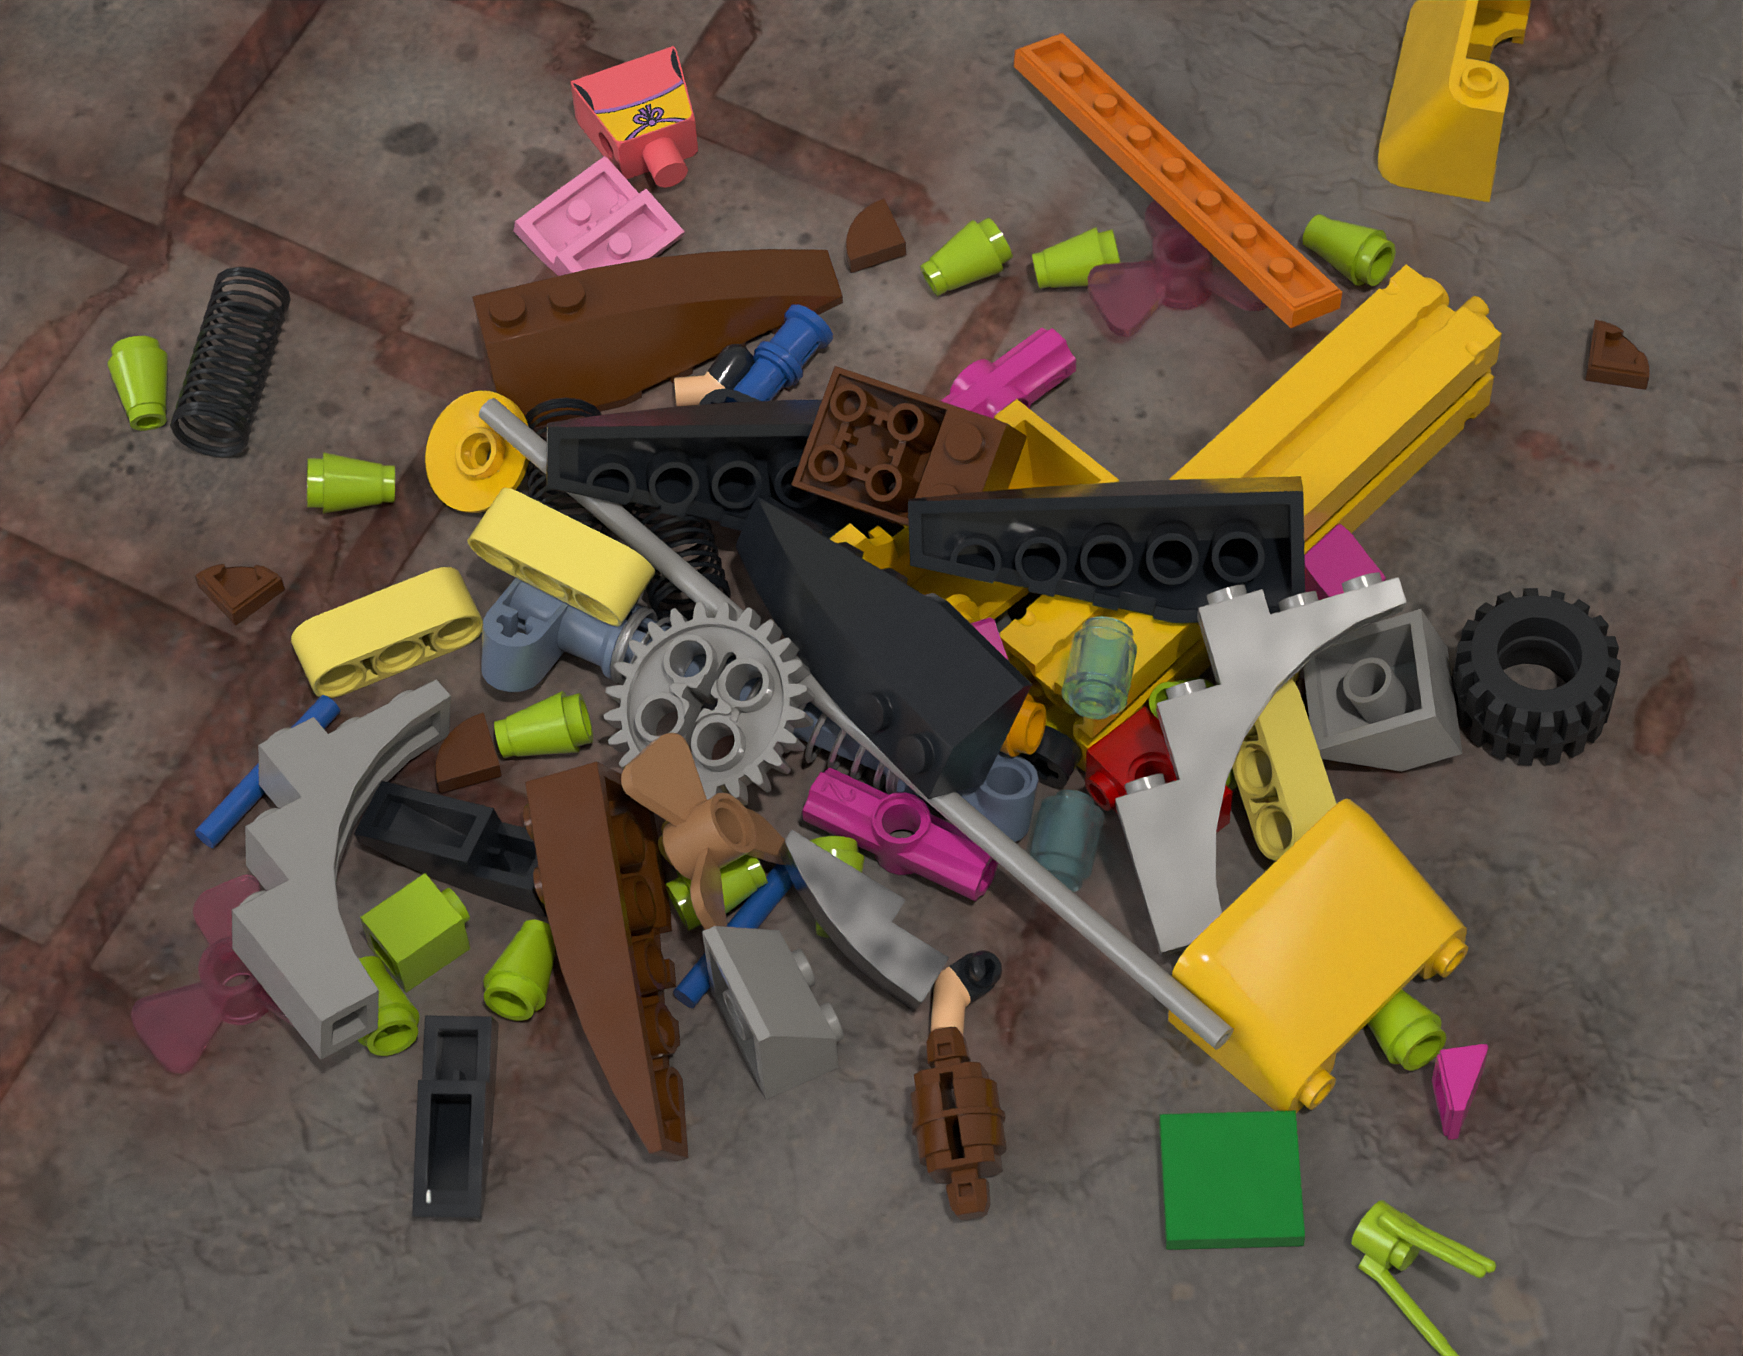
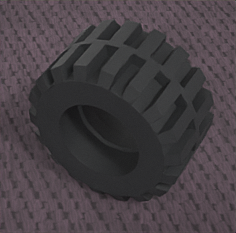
[1452,588,1621,766]

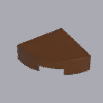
[846,198,906,273]
[1585,320,1650,390]
[195,564,285,626]
[435,712,502,793]

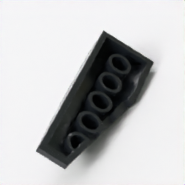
[546,400,904,539]
[908,476,1305,623]
[735,494,1032,799]

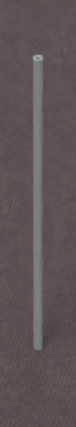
[479,398,1233,1050]

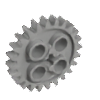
[604,601,815,805]

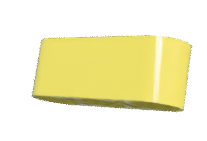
[467,488,655,627]
[291,567,483,698]
[1232,679,1337,861]

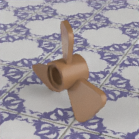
[621,733,785,930]

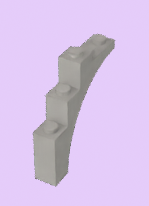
[1115,572,1406,957]
[232,679,451,1060]

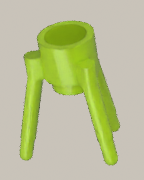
[1351,1200,1496,1356]

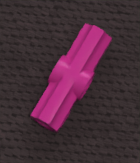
[941,327,1076,419]
[802,767,999,901]

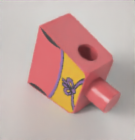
[570,46,698,188]

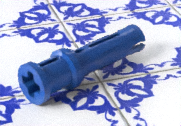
[733,304,833,401]

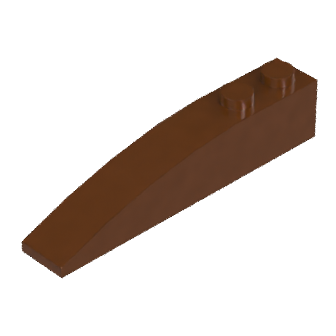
[472,249,843,428]
[523,761,688,1161]

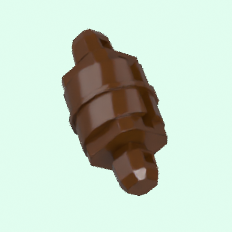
[910,1027,1007,1220]

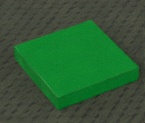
[1159,1111,1305,1250]

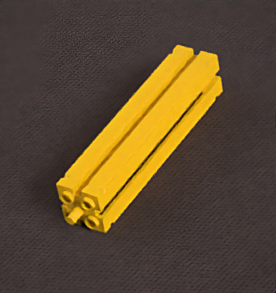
[999,265,1502,772]

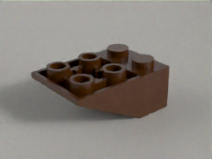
[791,366,1027,529]

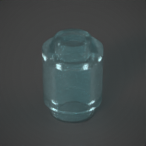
[1061,616,1137,719]
[1029,790,1104,892]

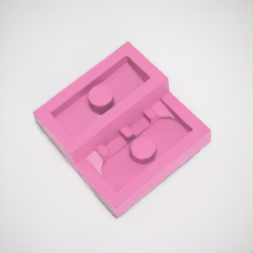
[513,156,685,276]

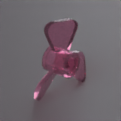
[1088,200,1268,337]
[131,875,295,1073]

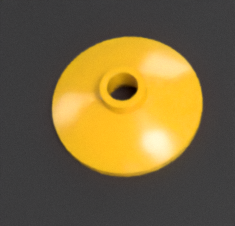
[425,391,529,513]

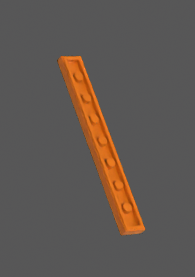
[1014,33,1343,328]

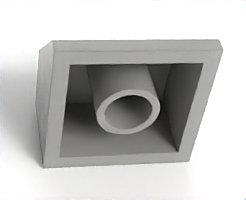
[1303,609,1463,771]
[702,926,844,1100]

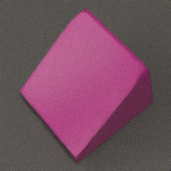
[1305,523,1386,600]
[1432,1044,1489,1140]

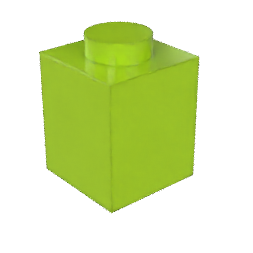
[360,873,470,993]

